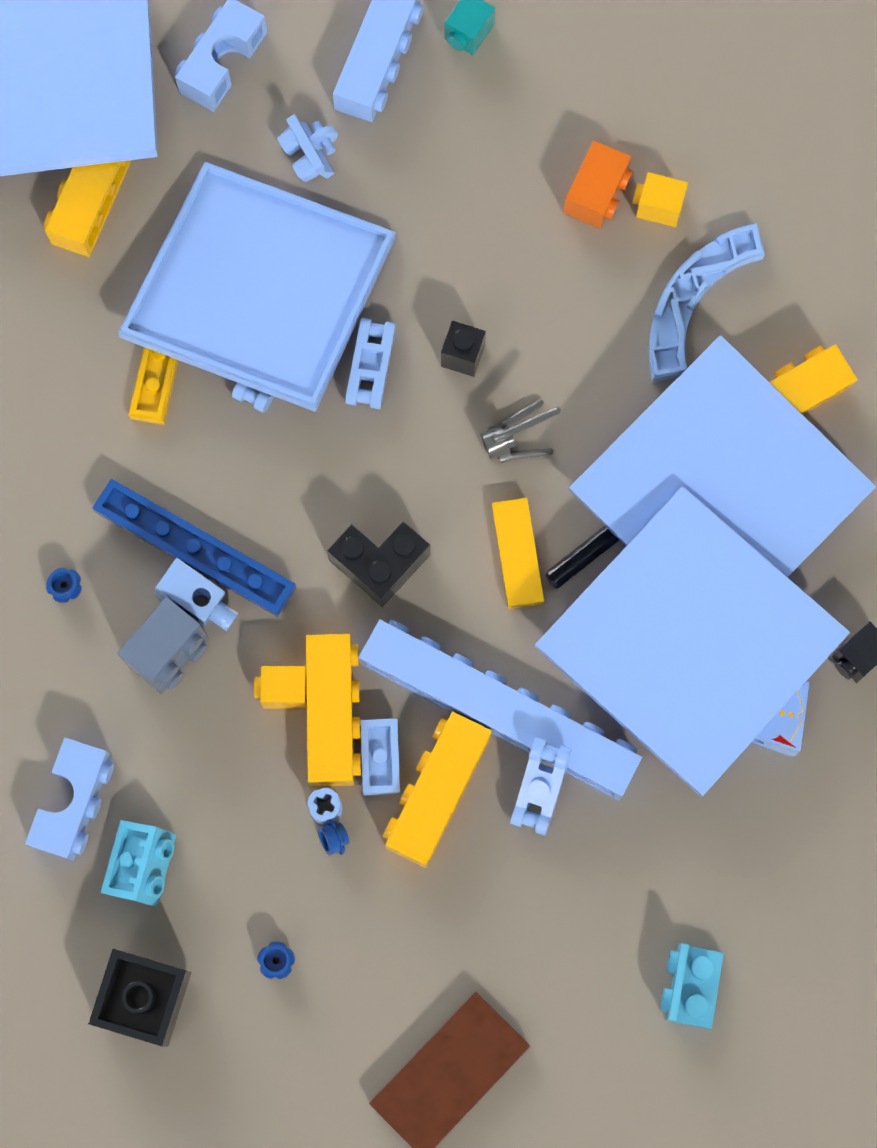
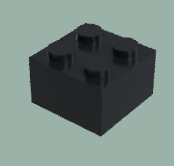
[88,949,192,1047]

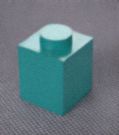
[445,0,495,55]

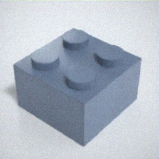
[117,597,208,694]

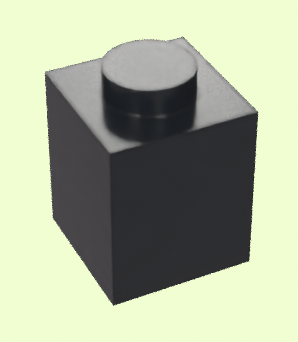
[441,321,486,377]
[831,621,877,683]

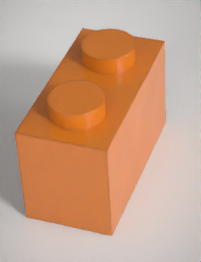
[563,140,634,229]

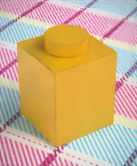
[632,172,688,228]
[254,666,307,709]

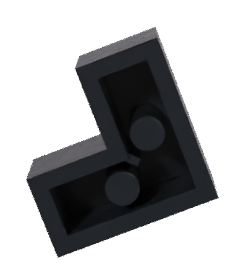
[327,522,431,608]

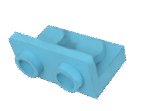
[100,820,176,907]
[660,943,724,1029]

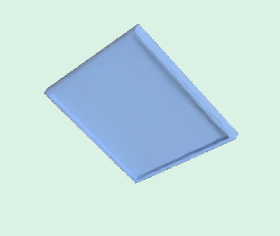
[0,0,158,176]
[118,162,396,412]
[568,335,876,577]
[534,486,850,797]

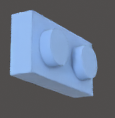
[360,719,400,796]

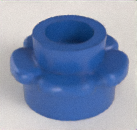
[46,568,82,603]
[318,819,349,856]
[257,941,295,979]

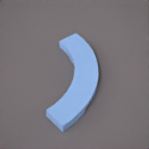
[649,223,765,383]

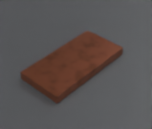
[369,992,530,1148]

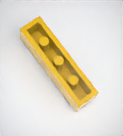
[44,160,132,258]
[769,344,858,415]
[306,634,361,787]
[382,711,492,868]

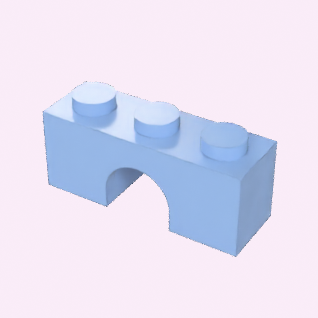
[175,0,268,112]
[25,737,114,862]

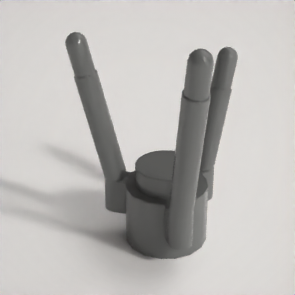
[480,400,561,463]

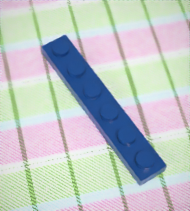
[92,479,297,617]

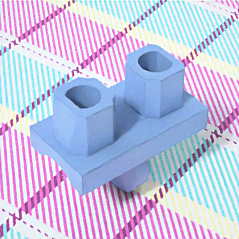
[277,114,338,182]

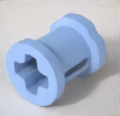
[307,787,343,825]

